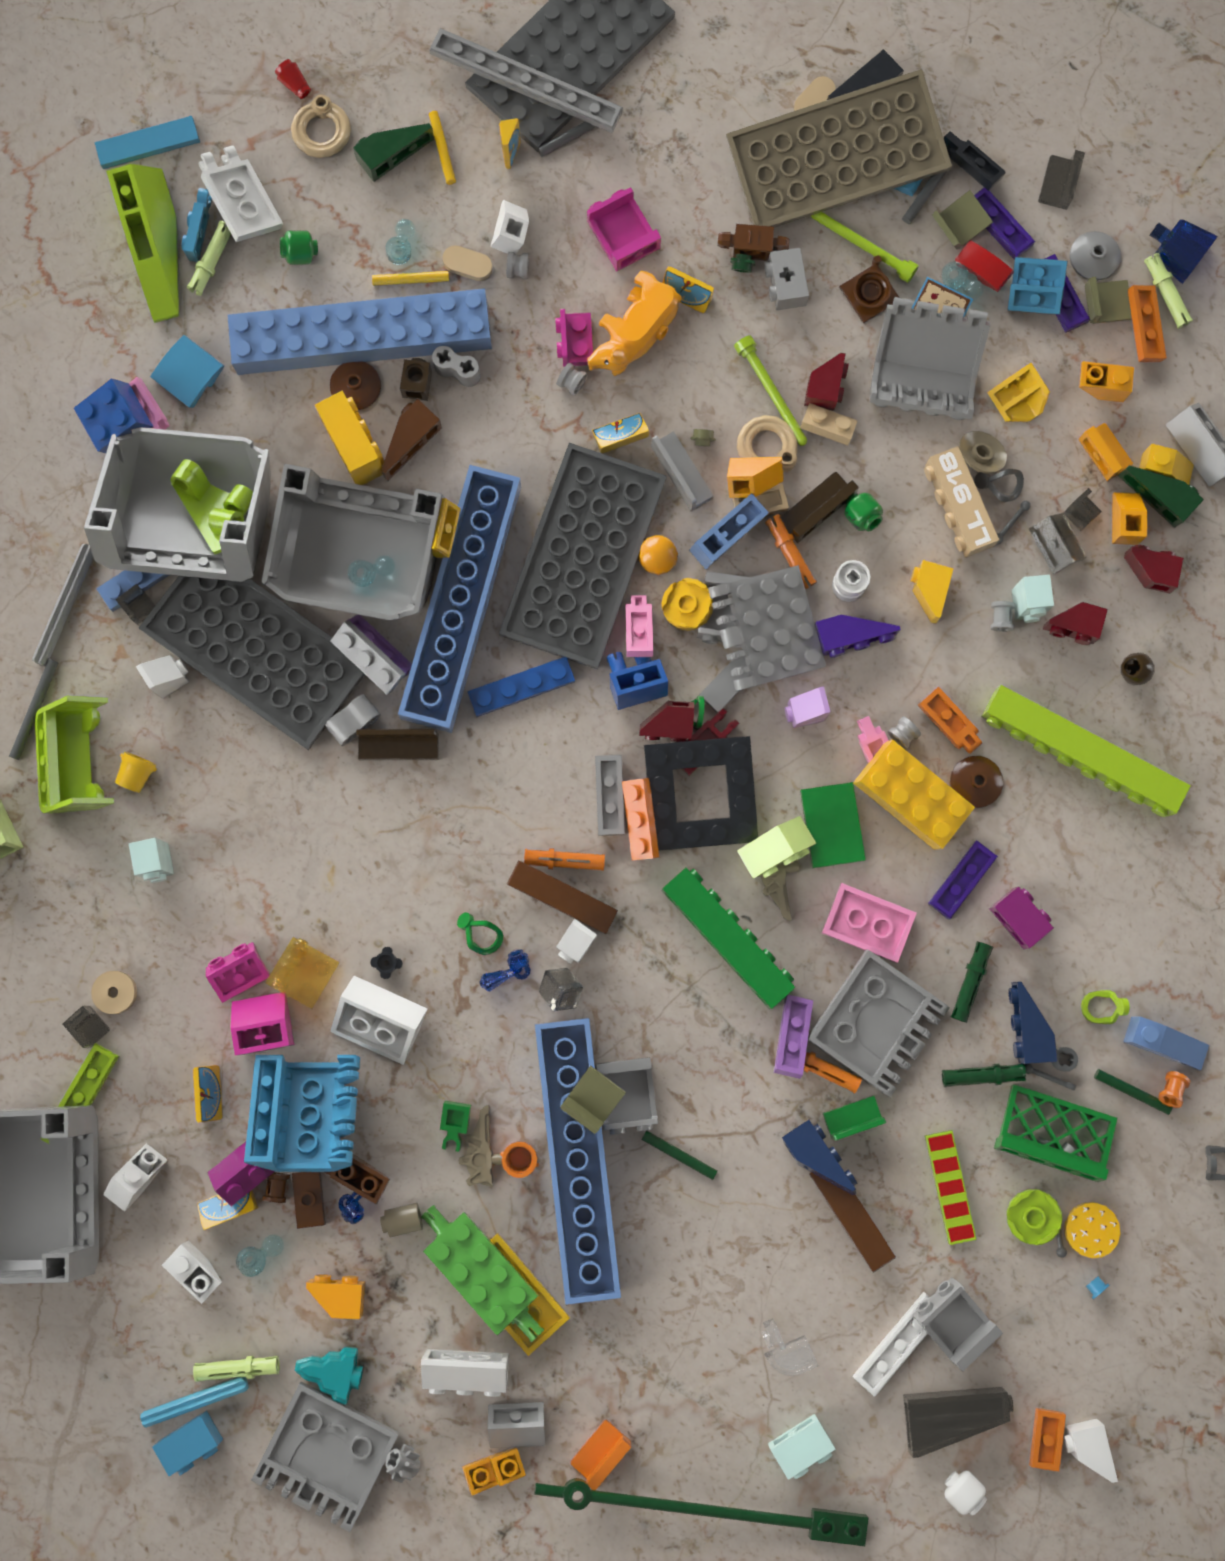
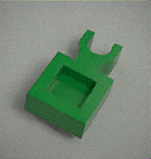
[440,1101,472,1152]

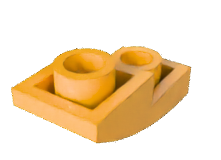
[462,1447,526,1496]

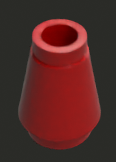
[275,59,311,99]

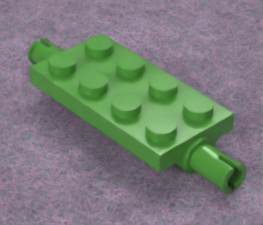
[421,1205,544,1343]

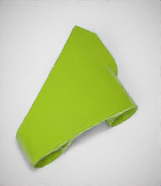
[170,459,253,555]

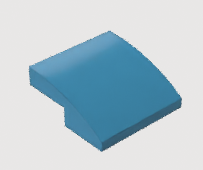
[1008,257,1068,314]
[150,335,225,408]

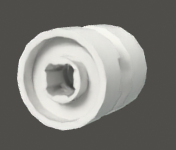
[832,560,871,602]

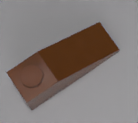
[381,399,442,481]

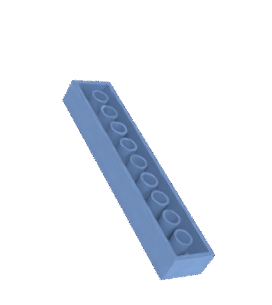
[228,288,492,375]
[398,465,522,733]
[535,1018,621,1305]

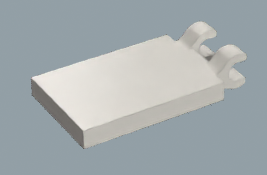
[198,146,283,242]

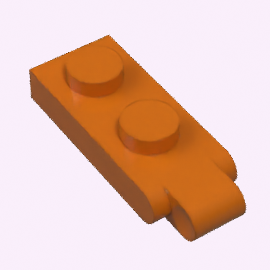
[918,687,982,754]

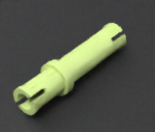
[187,221,231,296]
[1144,253,1193,329]
[193,1356,280,1382]

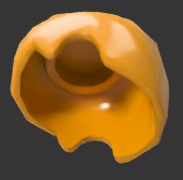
[637,535,678,575]

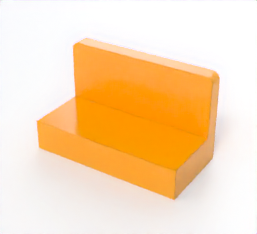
[1078,423,1133,481]

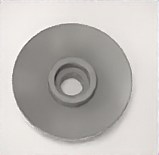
[1070,231,1121,281]

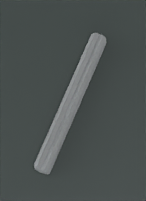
[32,544,94,666]

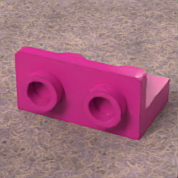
[555,309,593,367]
[206,942,270,1003]

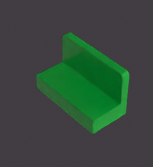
[822,1095,886,1141]

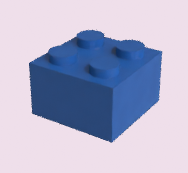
[74,378,153,453]

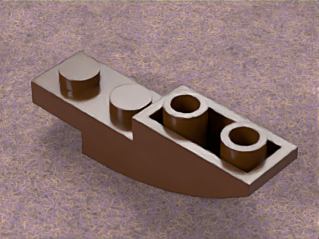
[325,1154,390,1204]

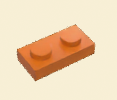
[1029,1408,1066,1472]

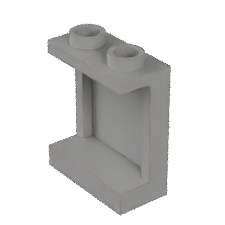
[697,571,750,648]
[596,1057,658,1135]
[912,1277,1003,1371]

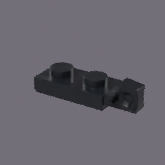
[944,131,1006,191]

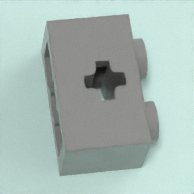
[765,248,809,310]

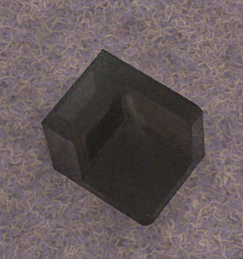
[1063,488,1102,531]
[115,584,156,627]
[539,968,583,1011]
[62,1006,110,1048]

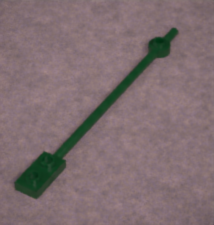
[534,1478,869,1547]

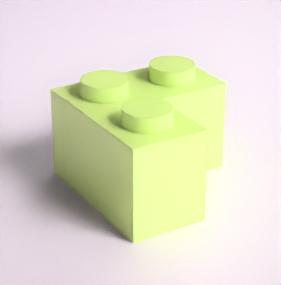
[737,816,816,878]

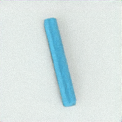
[140,1377,249,1428]

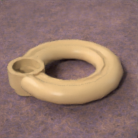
[291,95,351,158]
[737,415,798,472]

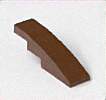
[507,860,618,934]
[809,1172,896,1273]

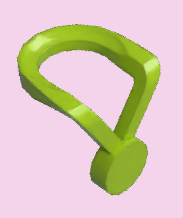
[1081,990,1130,1024]

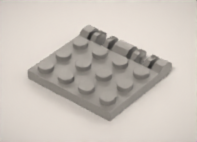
[708,565,826,691]
[808,950,950,1098]
[251,1382,399,1532]

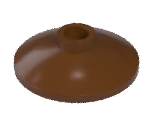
[330,361,381,410]
[950,756,1003,808]

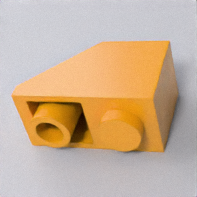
[1079,361,1134,402]
[727,457,784,498]
[1112,492,1147,545]
[306,1274,365,1319]

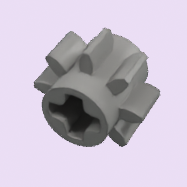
[386,1444,420,1483]

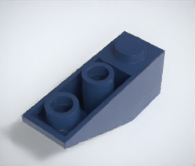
[1008,982,1057,1064]
[782,1120,858,1195]

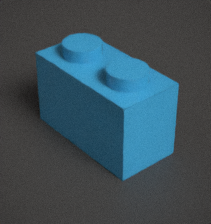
[152,1410,223,1476]

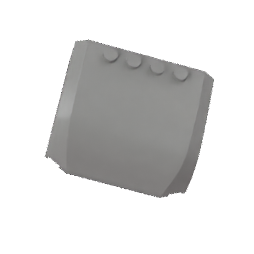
[84,427,271,582]
[262,464,445,621]
[0,1105,99,1284]

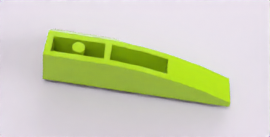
[106,164,179,323]

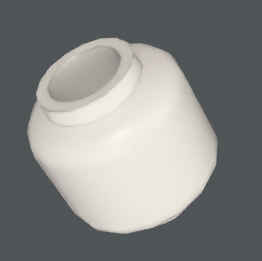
[944,1471,987,1515]

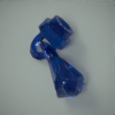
[479,949,531,992]
[338,1192,364,1224]

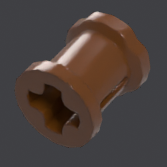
[262,1172,290,1203]

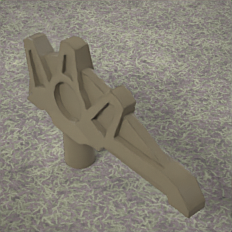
[758,861,799,921]
[458,1105,502,1187]

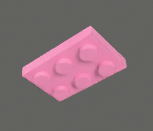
[822,883,917,963]

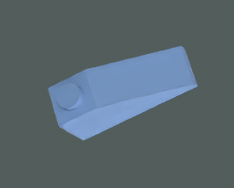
[689,493,769,569]
[1123,1017,1209,1070]

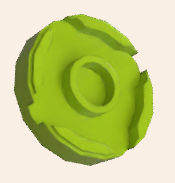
[1006,1189,1062,1245]

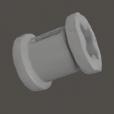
[991,601,1015,632]

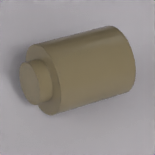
[380,1203,423,1238]

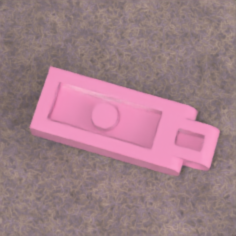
[626,595,653,657]

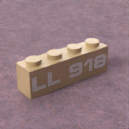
[924,446,999,558]

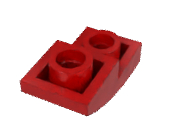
[955,240,1014,292]

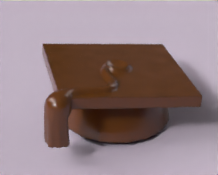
[839,255,900,324]

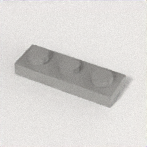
[330,620,406,695]
[595,755,625,836]

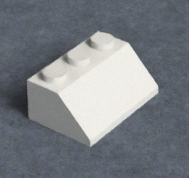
[330,976,427,1065]
[421,1349,509,1397]

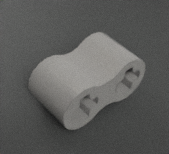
[432,346,481,387]
[325,694,381,746]

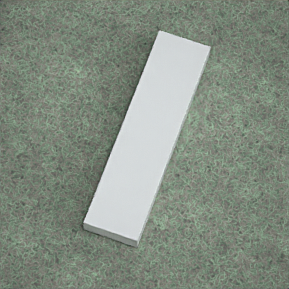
[853,1292,930,1397]

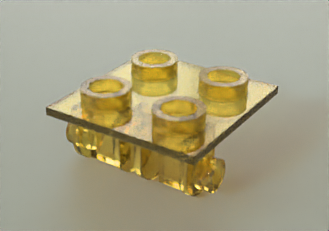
[265,937,340,1009]

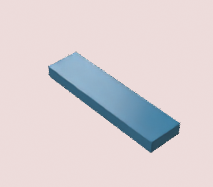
[94,116,200,169]

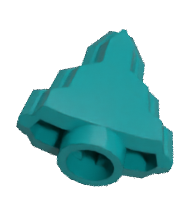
[294,1347,364,1405]

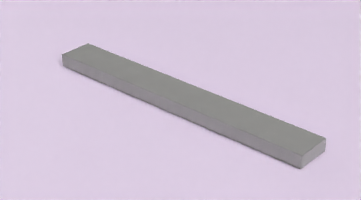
[429,28,623,133]

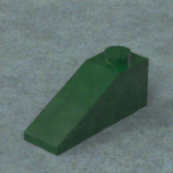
[353,123,434,182]
[1117,465,1204,528]

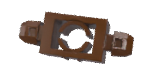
[717,224,790,261]

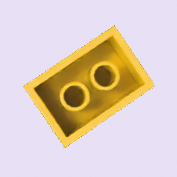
[314,391,384,485]

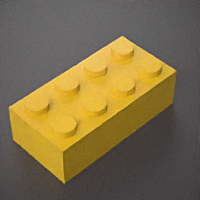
[853,740,975,850]

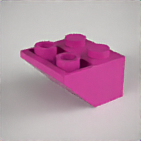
[230,992,295,1056]

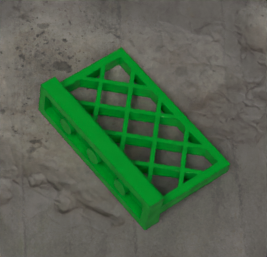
[994,1084,1117,1182]

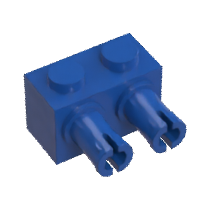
[606,652,668,710]

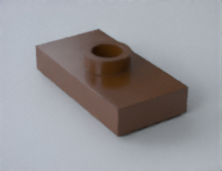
[292,1172,326,1229]

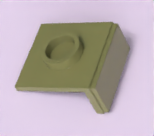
[932,190,993,249]
[1084,276,1132,324]
[560,1065,626,1134]

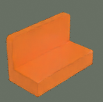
[571,1420,631,1490]

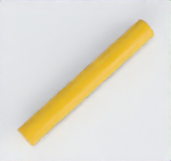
[428,111,456,185]
[372,271,449,286]

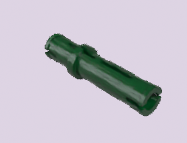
[950,941,994,1023]
[941,1063,1026,1087]

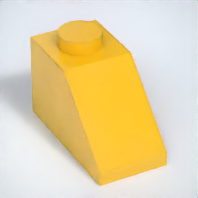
[1139,444,1194,485]
[910,560,954,624]

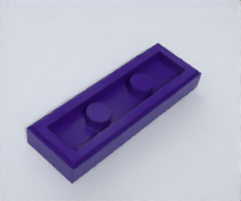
[974,187,1036,260]
[1045,254,1090,333]
[928,840,998,920]

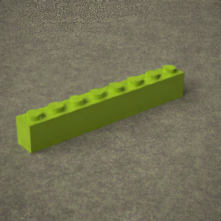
[981,685,1191,817]

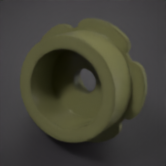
[690,429,716,447]

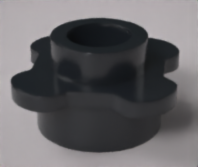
[370,947,403,979]

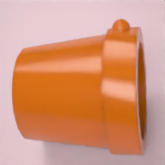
[500,1141,539,1178]

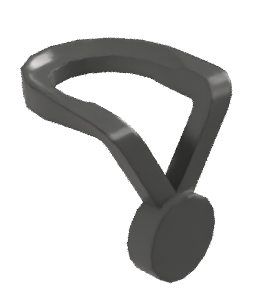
[974,469,1024,502]
[1205,1145,1225,1181]

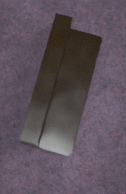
[780,472,859,543]
[356,729,439,760]

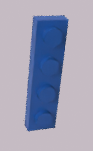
[467,657,575,717]

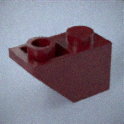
[804,353,849,411]
[1124,545,1184,594]
[1043,602,1108,645]
[639,700,694,742]

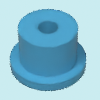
[1086,1276,1110,1299]

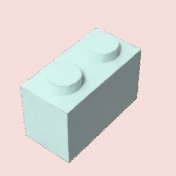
[1012,575,1054,623]
[128,838,174,883]
[768,1414,836,1480]

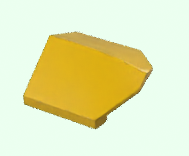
[987,362,1050,422]

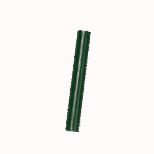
[1094,1069,1173,1115]
[641,1130,718,1180]

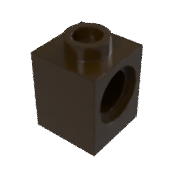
[400,358,432,401]

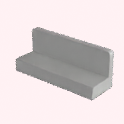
[1166,403,1225,486]
[651,431,713,511]

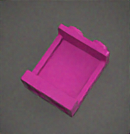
[587,187,661,272]

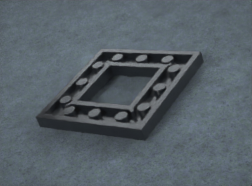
[644,736,758,851]

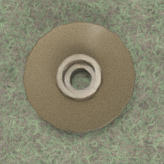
[959,431,1007,474]

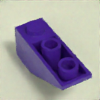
[815,614,901,658]

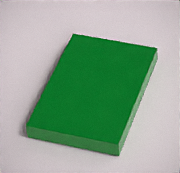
[800,782,866,869]

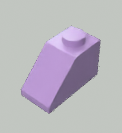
[785,686,830,728]

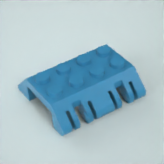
[244,1055,360,1172]

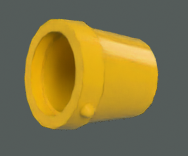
[115,752,157,793]

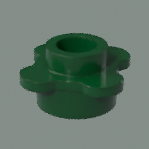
[730,254,756,273]

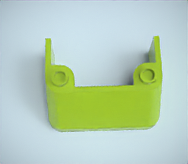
[35,695,114,813]

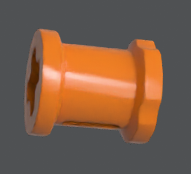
[1158,1071,1191,1108]

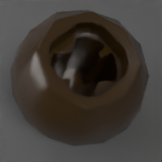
[1121,653,1155,685]

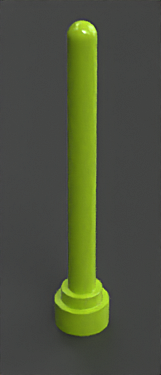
[811,212,919,283]
[734,335,807,446]

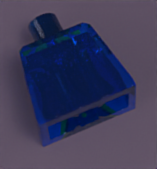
[1149,219,1218,284]

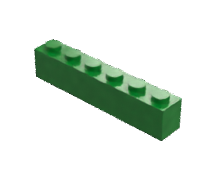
[661,867,795,1010]

